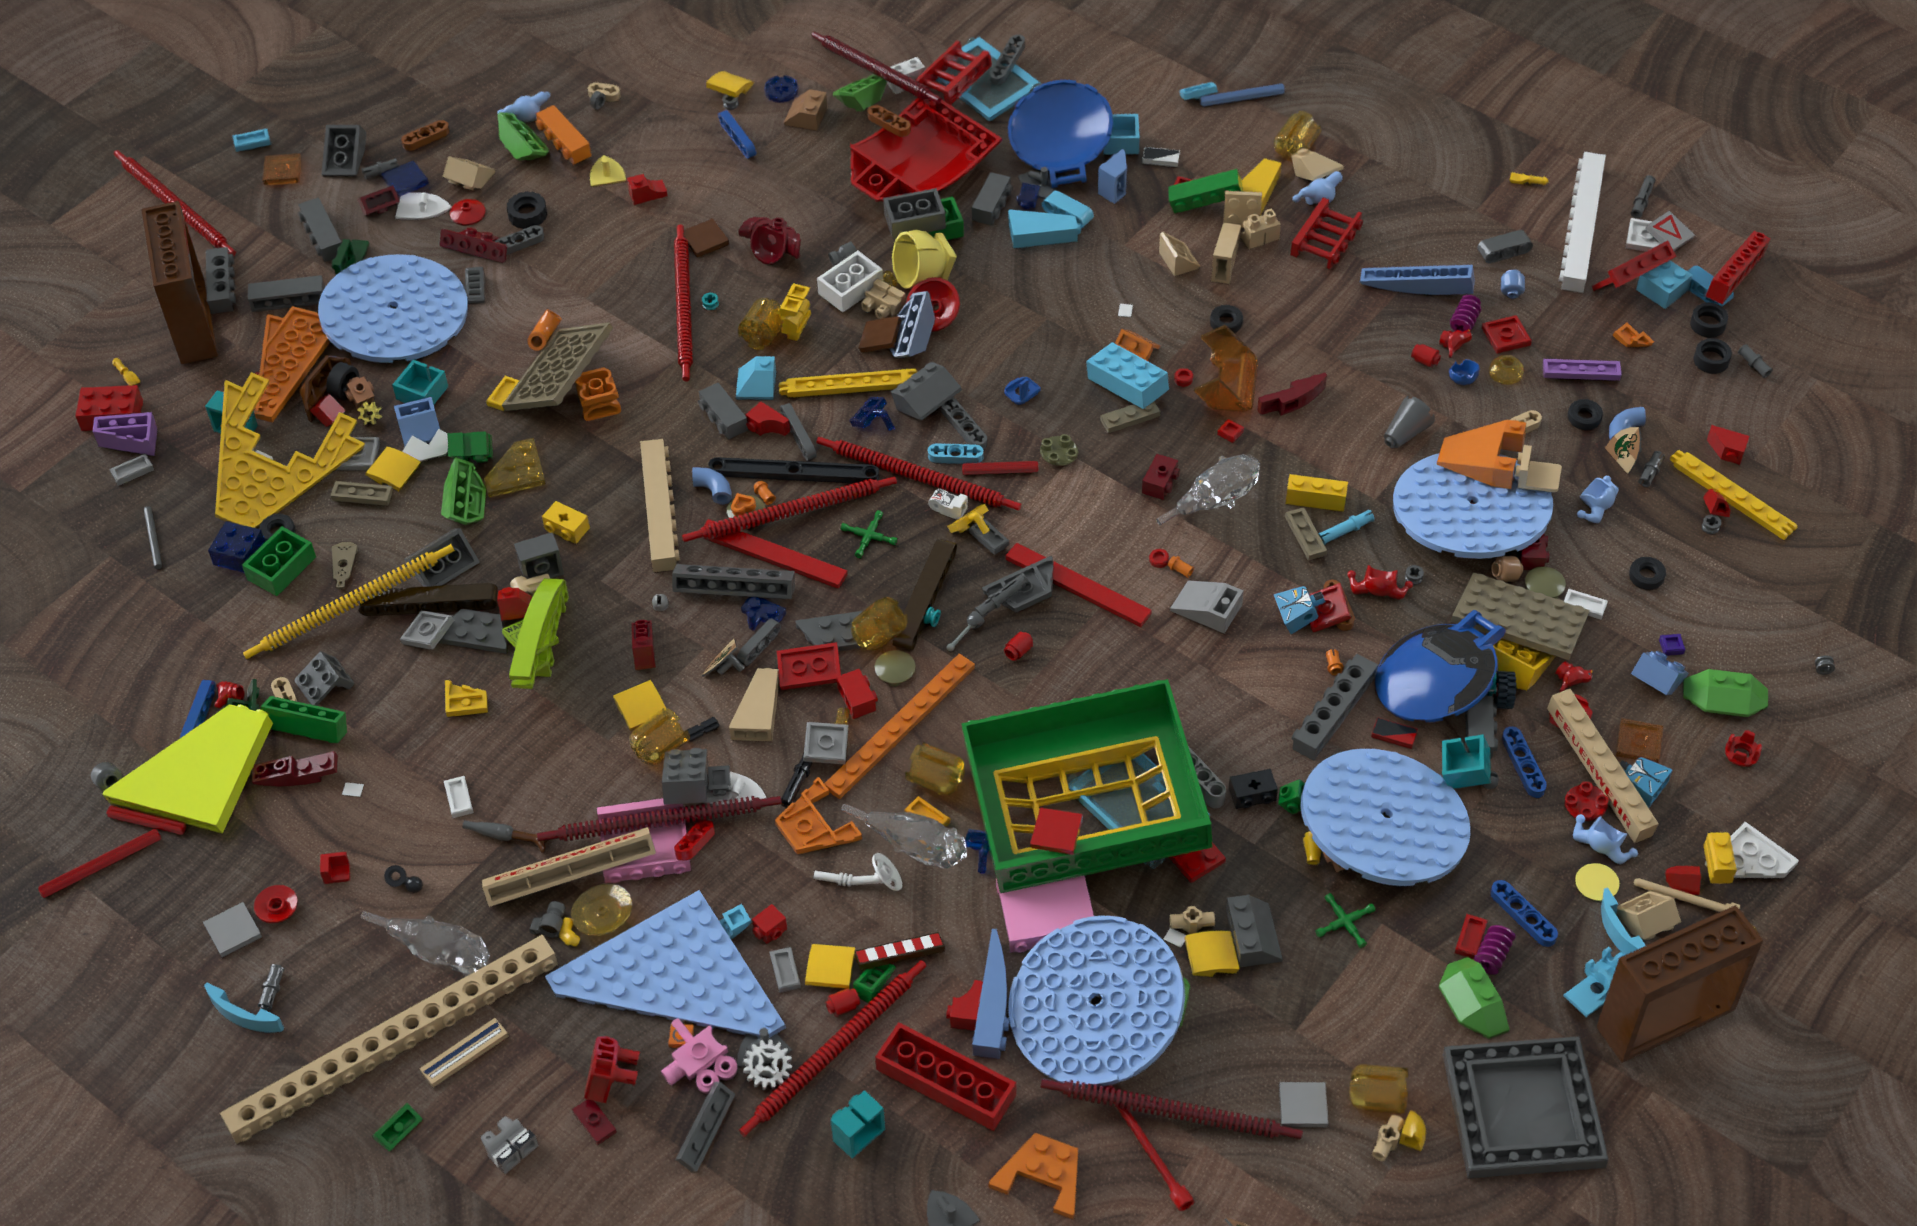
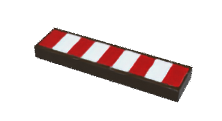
[854,932,945,971]

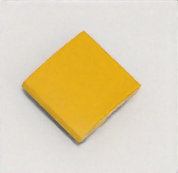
[706,71,754,98]
[365,447,421,492]
[613,680,668,730]
[1184,931,1240,977]
[805,944,855,989]

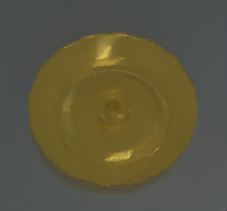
[571,884,633,935]

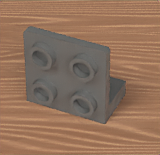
[294,651,355,706]

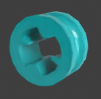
[702,293,719,310]
[924,607,941,627]

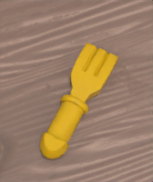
[1509,172,1549,185]
[112,358,140,385]

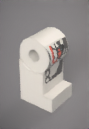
[928,489,968,520]

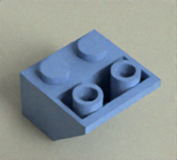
[1098,149,1127,204]
[394,397,440,446]
[1631,651,1689,695]

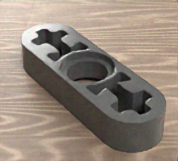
[495,225,544,255]
[737,618,781,666]

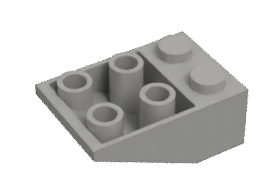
[1170,581,1243,634]

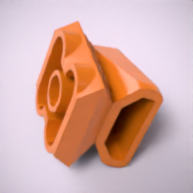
[574,367,621,421]

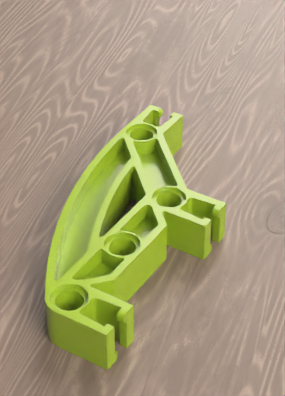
[509,578,569,689]

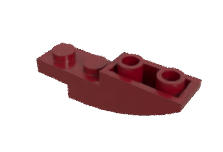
[1257,372,1327,416]
[252,751,338,786]

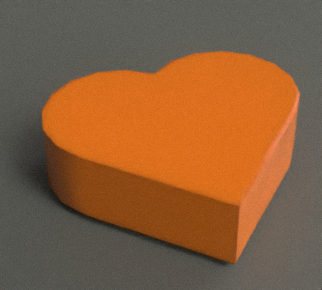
[731,493,756,516]

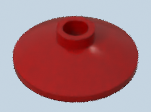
[450,199,486,226]
[254,885,298,923]

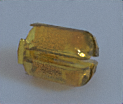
[1274,111,1322,161]
[738,298,783,350]
[851,597,908,651]
[629,708,690,766]
[905,742,965,796]
[1349,1064,1408,1114]

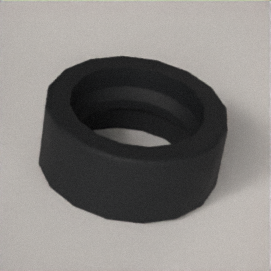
[1690,303,1729,338]
[1693,338,1732,374]
[326,362,359,400]

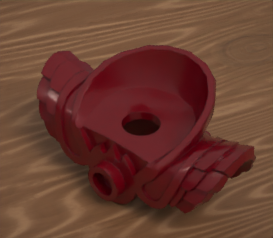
[738,217,801,264]

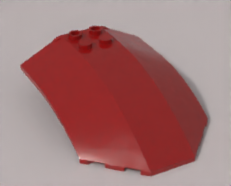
[850,97,1002,202]

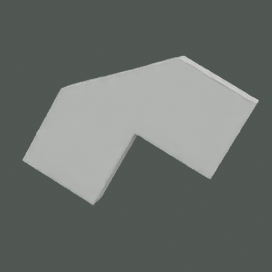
[402,429,448,462]

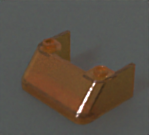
[1194,325,1258,412]

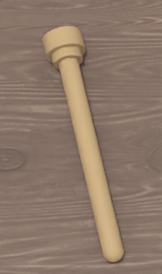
[1634,878,1740,912]

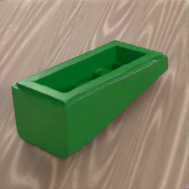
[853,964,895,1003]

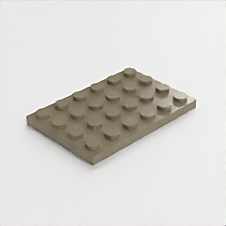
[502,322,613,411]
[1451,572,1590,660]

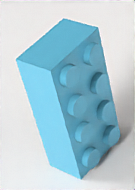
[1086,342,1169,409]

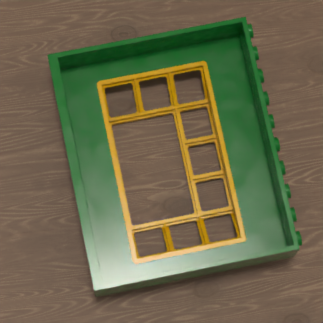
[961,679,1212,893]

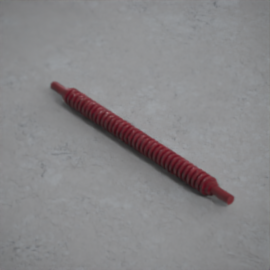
[811,32,942,104]
[537,796,782,842]
[1040,1079,1303,1139]

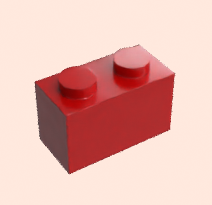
[837,669,878,719]

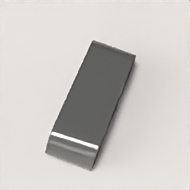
[1477,230,1533,263]

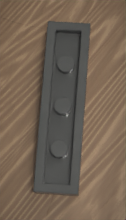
[675,1081,735,1172]

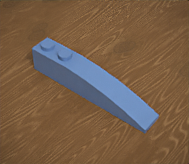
[1360,265,1475,295]
[973,929,1010,1059]

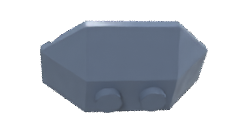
[889,291,935,358]

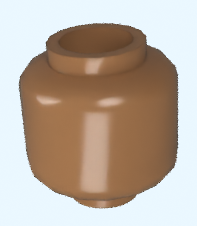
[1492,556,1523,582]

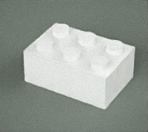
[817,251,883,312]

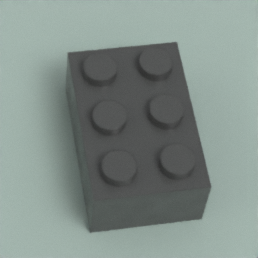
[883,188,946,239]
[662,748,709,805]

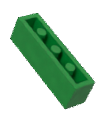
[1168,169,1243,214]
[260,696,347,744]

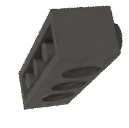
[206,247,236,314]

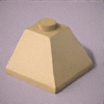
[1291,149,1344,181]

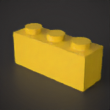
[1285,474,1348,512]

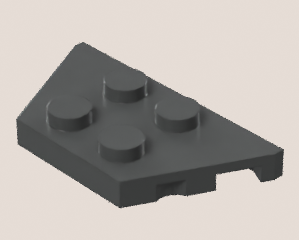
[982,556,1054,613]
[438,609,508,654]
[795,609,873,651]

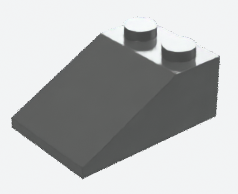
[321,125,367,176]

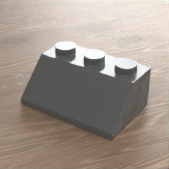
[891,362,962,421]
[404,528,480,586]
[1226,895,1283,967]

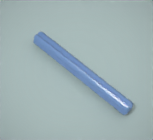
[1200,84,1285,107]

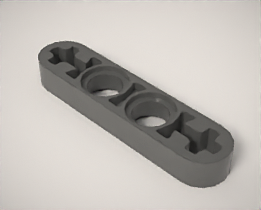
[990,34,1026,85]
[940,397,987,450]
[780,403,817,461]

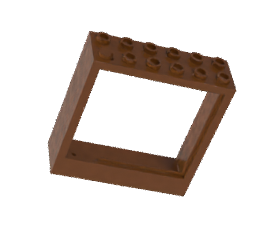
[141,201,218,364]
[1597,905,1763,1063]

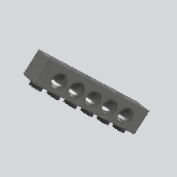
[672,564,795,599]
[1292,654,1378,761]

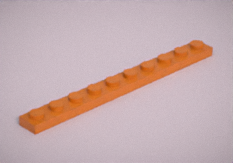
[824,654,975,799]

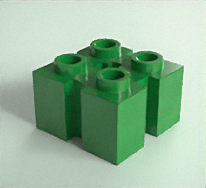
[447,431,493,463]

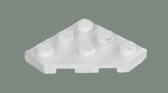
[1705,822,1799,878]

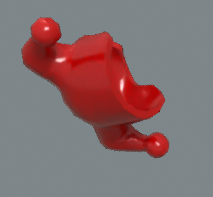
[1347,565,1413,600]

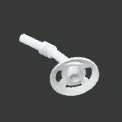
[814,853,902,891]

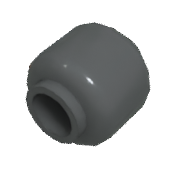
[91,762,123,791]

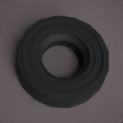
[1210,305,1243,335]
[1567,399,1603,430]
[259,514,296,542]
[1629,557,1666,590]

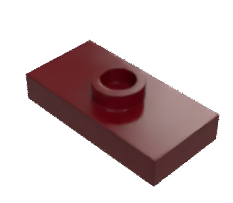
[572,1099,617,1145]

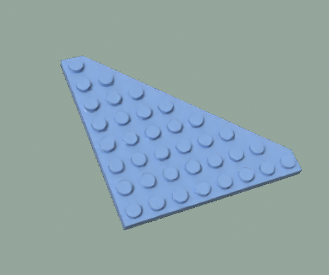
[545,890,786,1038]

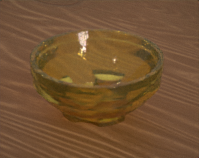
[1489,355,1524,385]

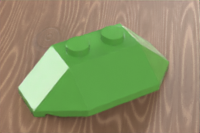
[833,75,887,111]
[498,112,550,161]
[441,457,486,525]
[1683,669,1768,717]
[1439,957,1510,1039]

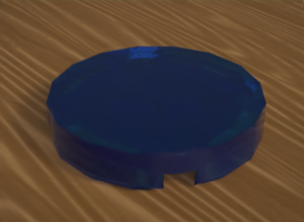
[764,75,799,103]

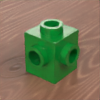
[1278,779,1305,814]

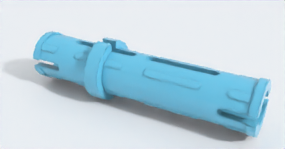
[1318,510,1375,545]

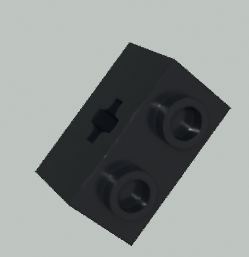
[1229,768,1278,809]

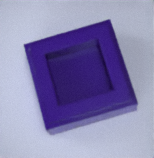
[1659,634,1685,656]

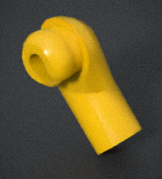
[559,918,580,947]

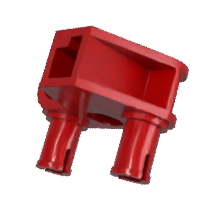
[584,1036,640,1103]

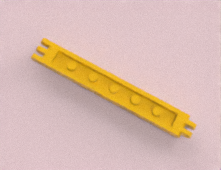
[779,369,917,397]
[1670,450,1798,540]

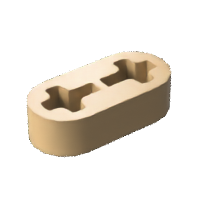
[588,83,620,102]
[1510,410,1542,434]
[271,677,297,701]

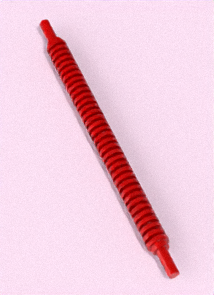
[114,150,236,256]
[674,224,693,382]
[816,436,1021,511]
[682,476,897,542]
[739,960,927,1137]

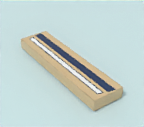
[420,1018,509,1088]

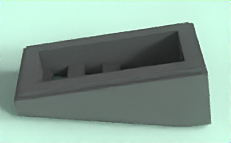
[465,267,485,304]

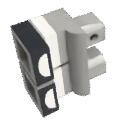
[481,1116,538,1174]

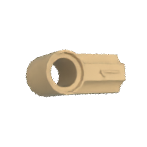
[510,573,550,596]

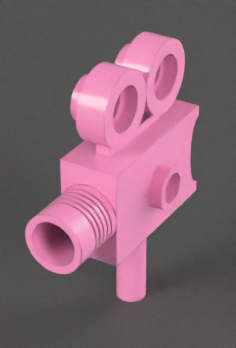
[661,1018,737,1094]

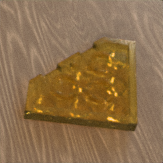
[484,438,546,497]

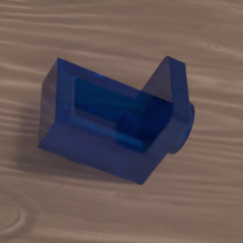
[1016,182,1041,209]

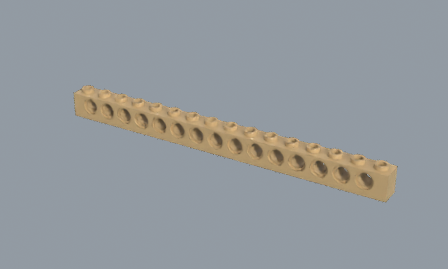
[220,935,558,1144]

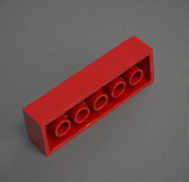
[875,1022,1017,1131]

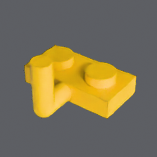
[947,504,990,534]

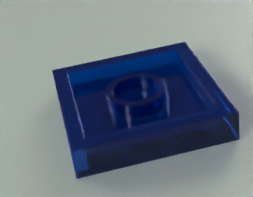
[382,161,429,197]

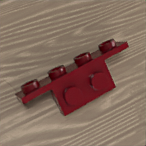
[440,228,507,263]

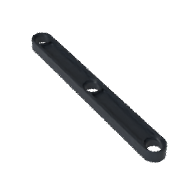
[708,457,879,483]

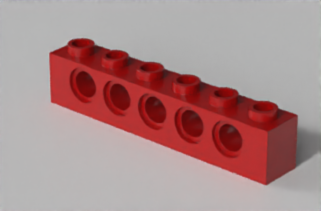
[1706,231,1771,304]

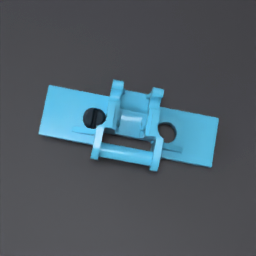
[1564,947,1624,1017]

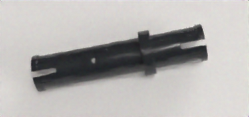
[781,752,813,808]

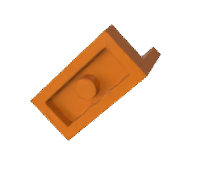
[1115,329,1160,361]

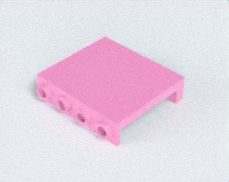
[597,798,691,883]
[996,876,1094,952]

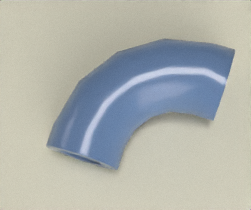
[1609,407,1646,440]
[692,467,732,504]

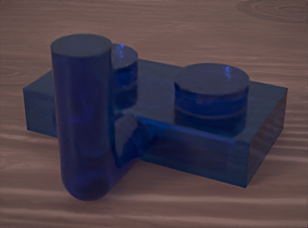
[849,397,895,430]
[741,596,786,630]
[964,829,990,873]

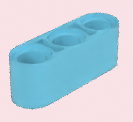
[1042,191,1094,229]

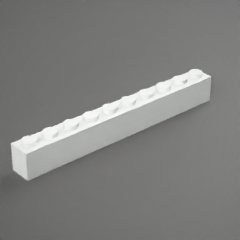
[1559,152,1606,293]

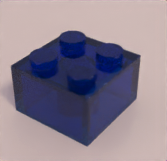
[208,521,265,572]

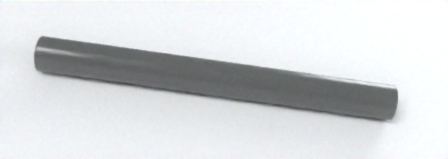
[144,506,162,569]

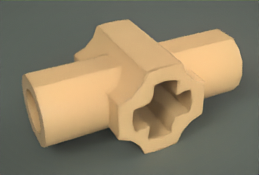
[1169,906,1215,934]
[1372,1115,1405,1161]

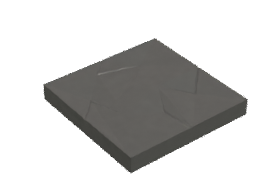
[1443,1036,1609,1178]

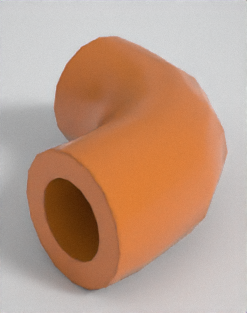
[527,309,562,351]

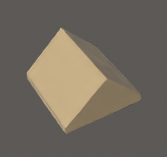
[1159,232,1200,276]

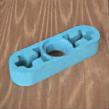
[928,444,984,464]

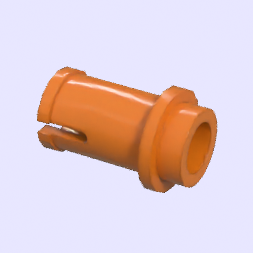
[753,481,776,505]
[1168,556,1194,578]
[1326,649,1344,676]

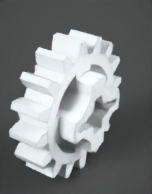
[743,1040,792,1090]

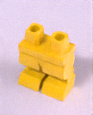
[778,283,811,341]

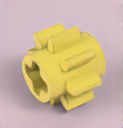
[358,402,382,425]

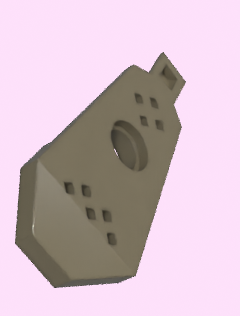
[332,542,358,589]

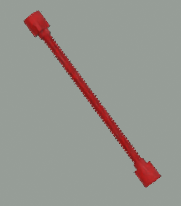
[1103,1085,1195,1212]

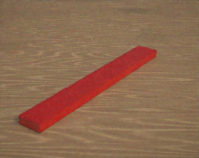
[704,519,848,589]
[1006,543,1152,627]

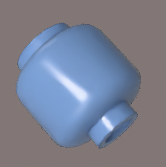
[1501,270,1525,299]

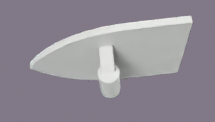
[395,192,451,220]
[702,772,766,811]

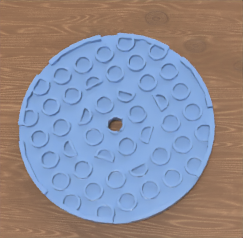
[318,255,468,363]
[1393,453,1553,559]
[1301,749,1470,886]
[1008,916,1185,1088]

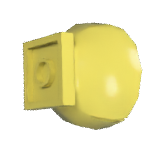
[892,230,957,289]

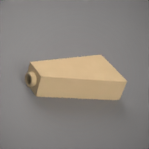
[1211,223,1241,284]
[729,668,779,741]

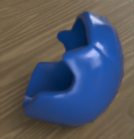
[1449,359,1480,385]

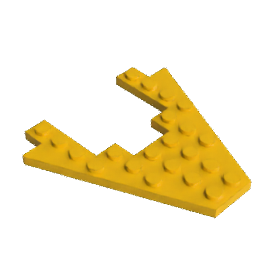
[215,372,365,533]

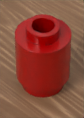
[1411,344,1441,368]
[1004,632,1033,661]
[825,988,860,1017]

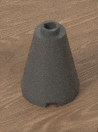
[1384,396,1435,448]

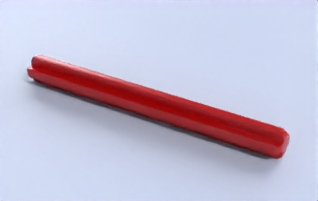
[38,829,161,898]

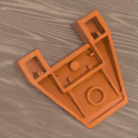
[1437,420,1527,489]

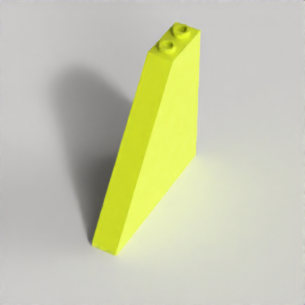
[102,704,273,834]

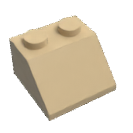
[443,156,495,190]
[1616,891,1681,940]

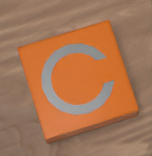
[668,1024,694,1048]

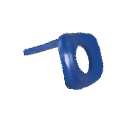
[1004,377,1041,405]

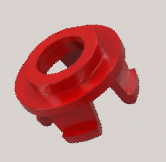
[1725,730,1762,767]

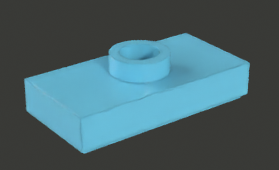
[1180,82,1218,100]
[233,129,271,152]

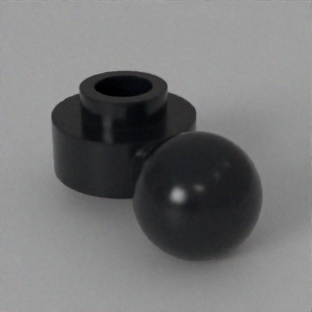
[384,865,423,893]

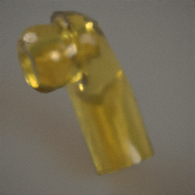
[883,270,898,288]

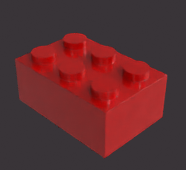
[75,385,143,431]

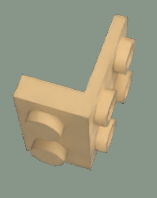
[1515,445,1562,492]

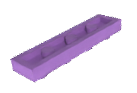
[1543,359,1621,380]

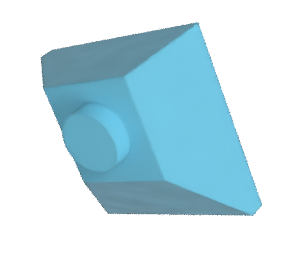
[736,356,776,400]

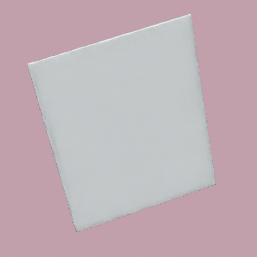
[1118,304,1133,317]
[342,783,364,797]
[1164,928,1186,947]

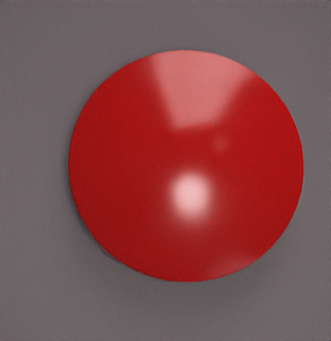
[1565,781,1609,821]

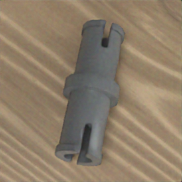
[362,158,399,179]
[1738,344,1773,378]
[1638,451,1665,487]
[258,964,285,1010]

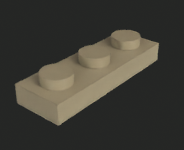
[1100,401,1160,433]
[330,481,393,506]
[1285,507,1327,561]

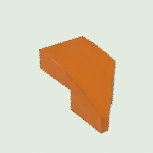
[1612,323,1654,347]

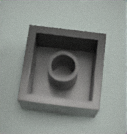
[514,533,564,579]

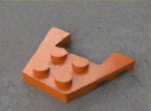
[775,777,862,854]
[989,1133,1078,1219]

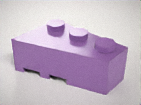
[93,412,158,456]

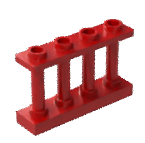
[916,41,992,105]
[1290,198,1363,269]

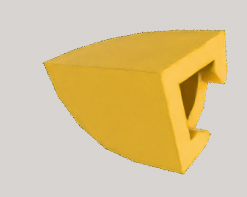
[1399,1110,1426,1151]

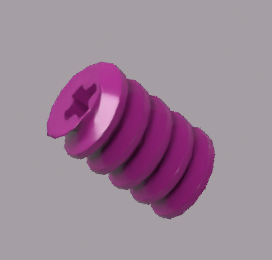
[1450,295,1482,332]
[1474,925,1516,975]

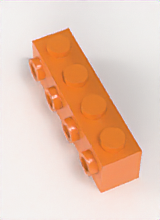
[536,105,591,165]

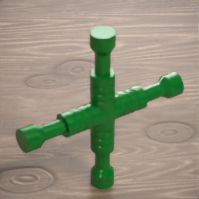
[840,510,898,558]
[1315,893,1376,948]

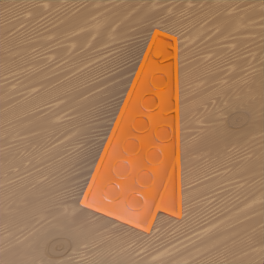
[254,306,331,423]

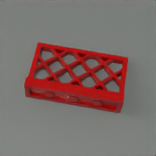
[1592,241,1676,291]

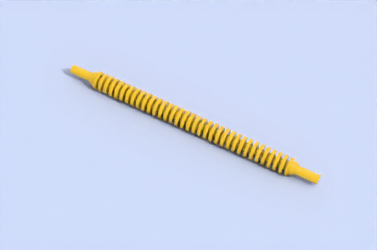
[243,544,455,659]

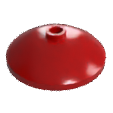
[906,277,960,332]

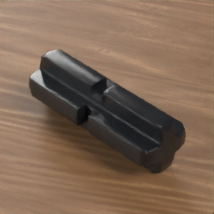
[684,717,719,741]

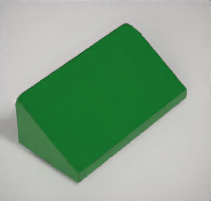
[372,1103,423,1152]

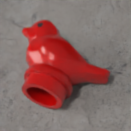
[1439,329,1472,358]
[1555,661,1592,692]
[215,681,245,708]

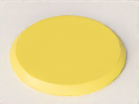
[1575,863,1619,901]

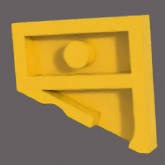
[445,680,488,717]

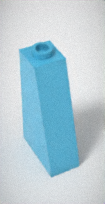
[1008,210,1081,248]

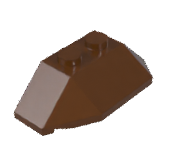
[300,355,352,422]

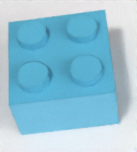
[1104,114,1140,154]
[1636,260,1693,309]

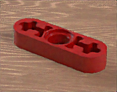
[674,820,715,861]

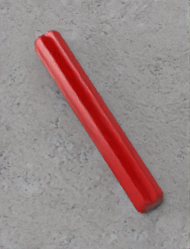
[962,461,1038,475]
[106,805,187,835]

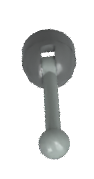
[947,611,985,651]

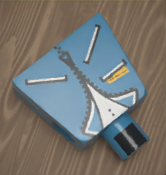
[1274,586,1326,634]
[1620,757,1672,808]

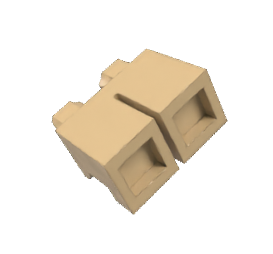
[1241,209,1280,249]
[861,278,906,319]

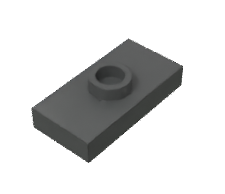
[969,518,1009,555]

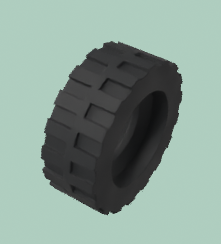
[506,191,548,229]

